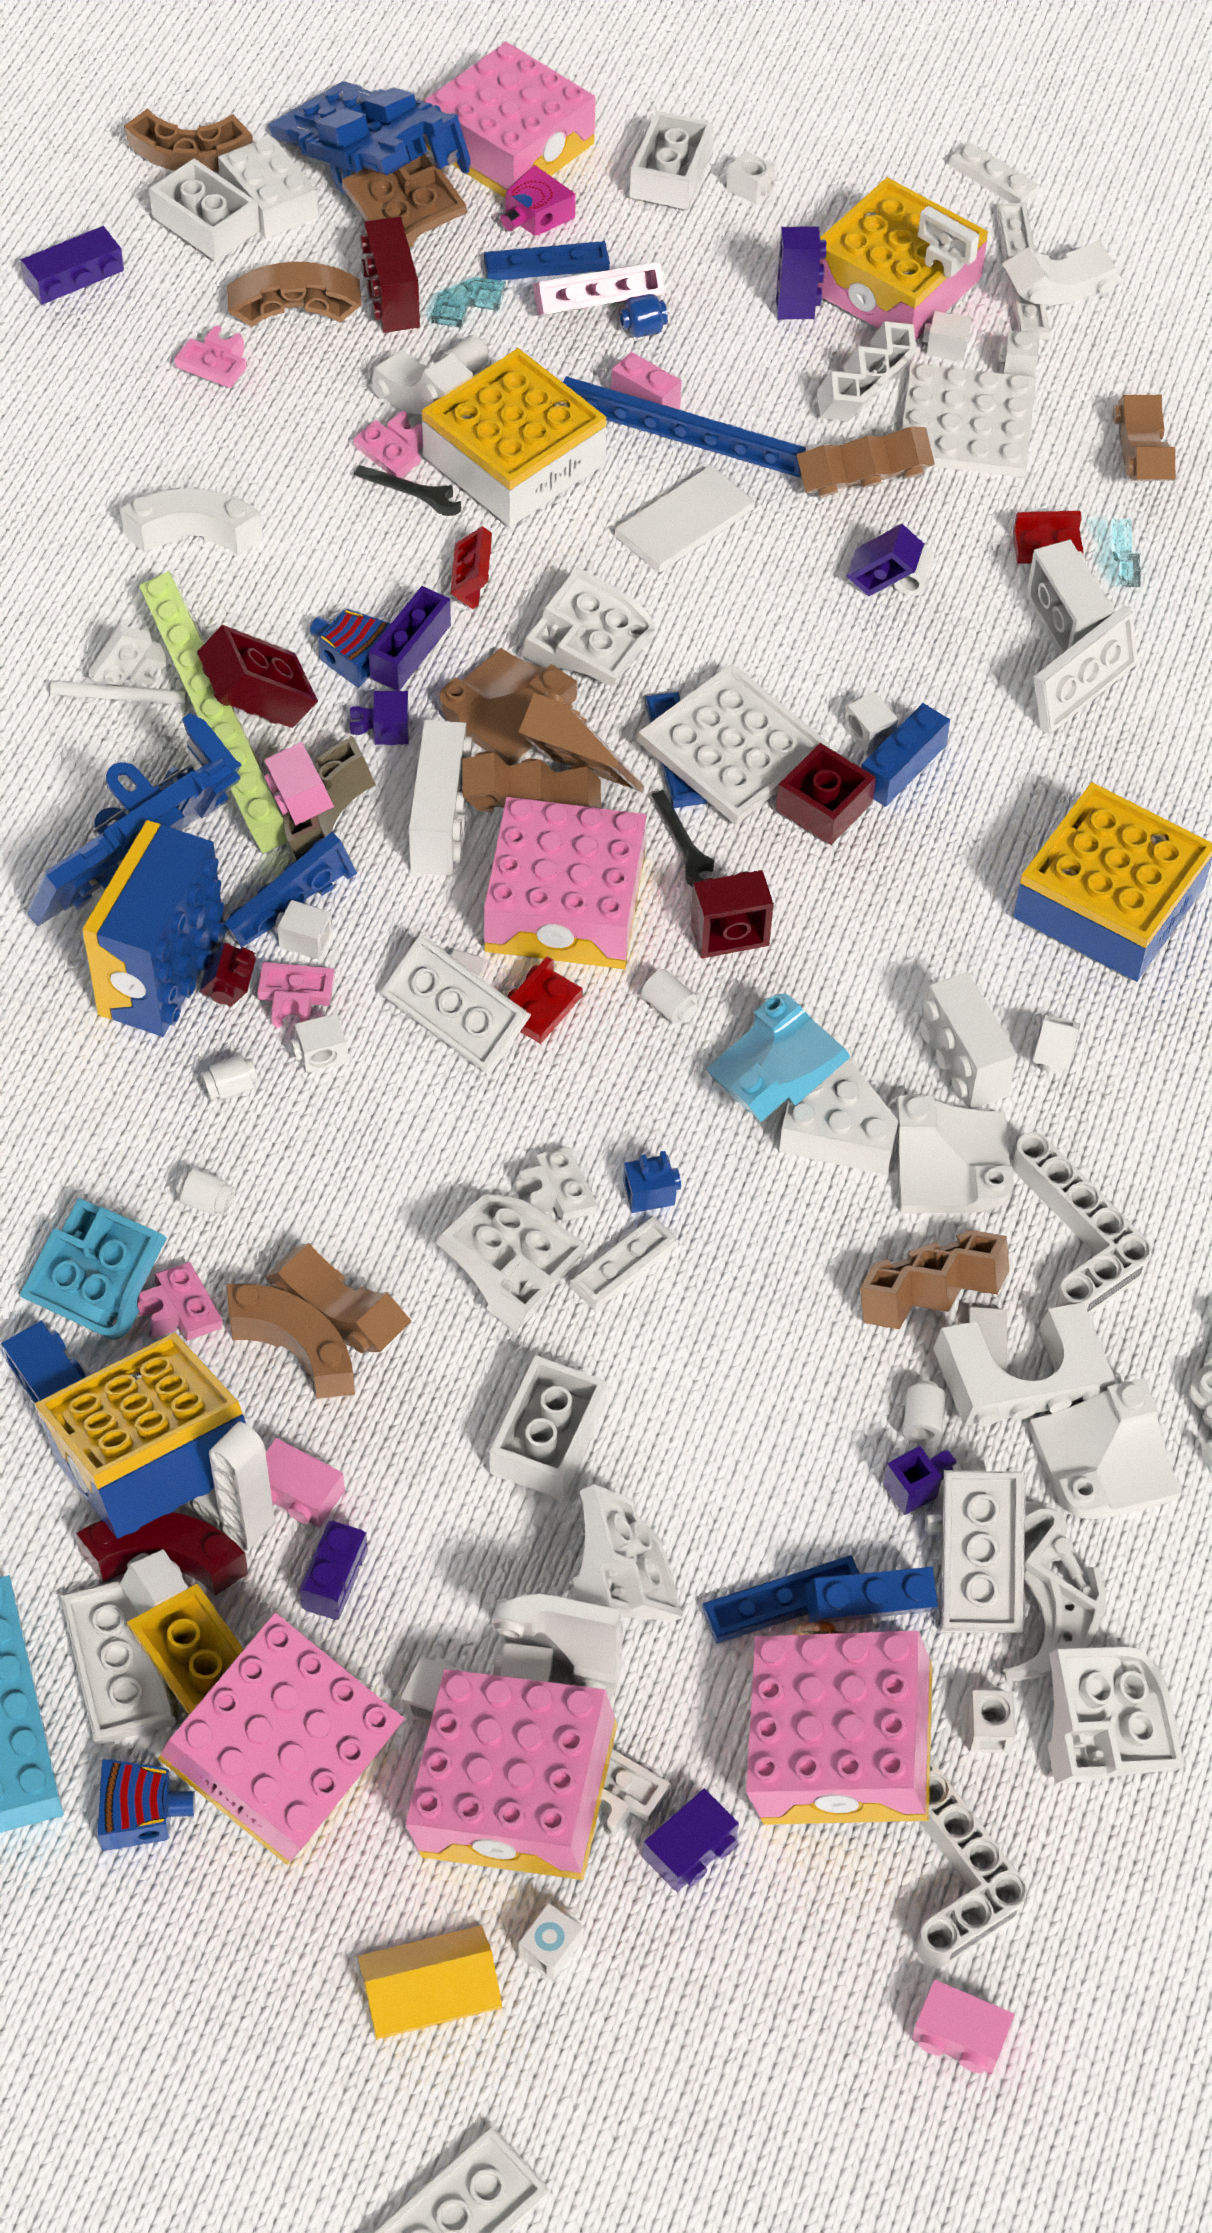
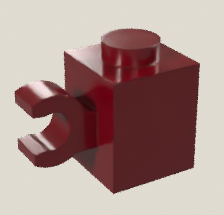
[199,942,257,1007]

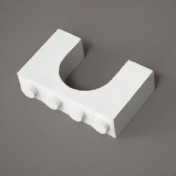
[933,1302,1116,1427]

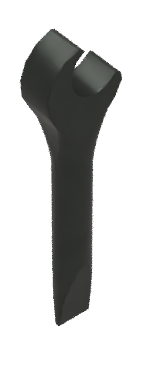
[353,465,461,516]
[651,790,714,887]

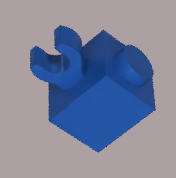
[623,1151,681,1213]

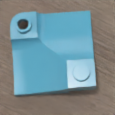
[706,994,851,1122]
[19,1198,167,1340]

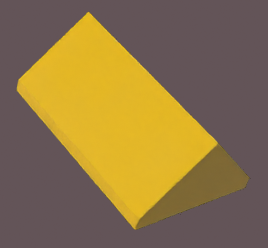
[127,1584,244,1715]
[357,1925,502,2040]

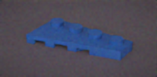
[224,832,357,947]

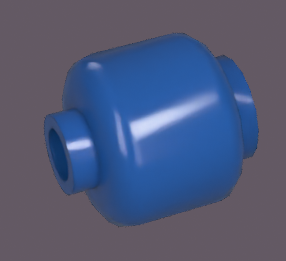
[620,294,668,338]

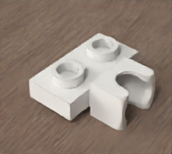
[918,206,979,278]
[88,625,166,686]
[515,1146,598,1222]
[599,1749,670,1838]

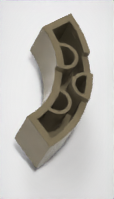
[284,736,376,860]

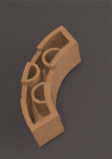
[124,108,253,172]
[227,262,361,327]
[1113,395,1176,481]
[265,1243,412,1353]
[226,1284,355,1399]

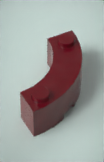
[76,1512,248,1596]

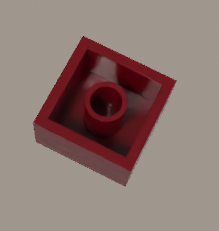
[776,742,876,845]
[690,870,774,959]

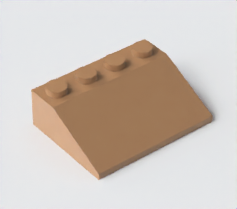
[518,691,645,792]

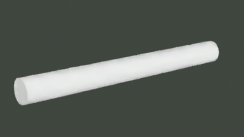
[50,681,187,705]

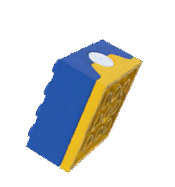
[1013,782,1212,982]
[82,820,227,1037]
[34,1332,247,1539]

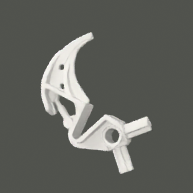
[924,1457,1106,1682]

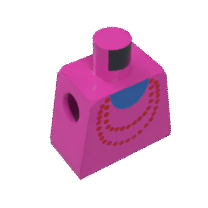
[501,165,576,236]

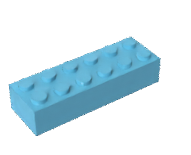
[0,1575,64,1833]

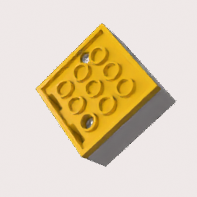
[422,348,606,527]

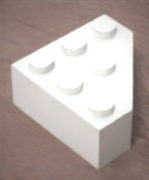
[779,1058,898,1175]

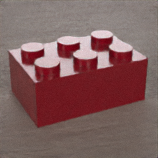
[359,216,420,333]
[197,624,318,728]

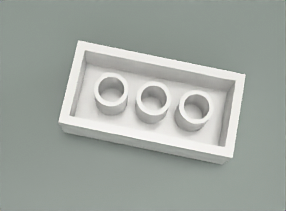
[409,720,473,876]

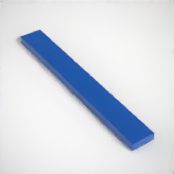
[563,376,806,478]

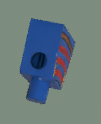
[310,609,391,688]
[97,1759,196,1851]

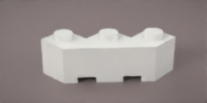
[817,321,917,421]

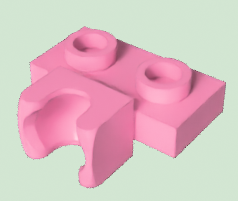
[175,325,246,388]
[353,411,423,478]
[257,962,335,1028]
[137,1262,223,1341]

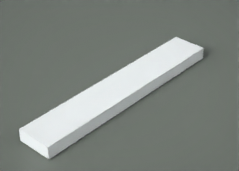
[996,203,1051,340]

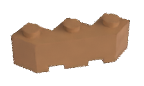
[796,426,935,497]
[462,751,601,813]
[860,1230,1009,1329]

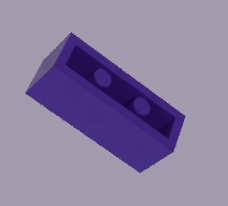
[20,226,124,305]
[776,226,826,320]
[369,586,451,691]

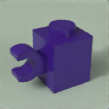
[350,691,409,746]
[883,1446,957,1516]

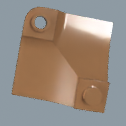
[342,153,467,248]
[439,648,577,766]

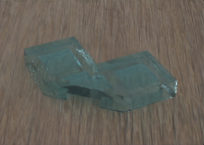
[431,277,506,328]
[1111,518,1141,587]

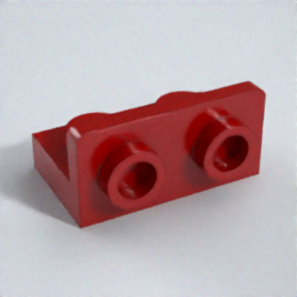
[1013,510,1084,564]
[450,526,492,609]
[507,956,583,1044]

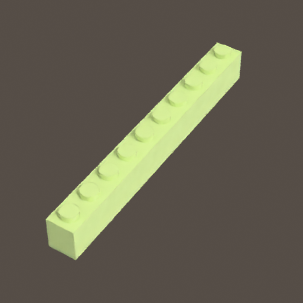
[139,571,288,854]

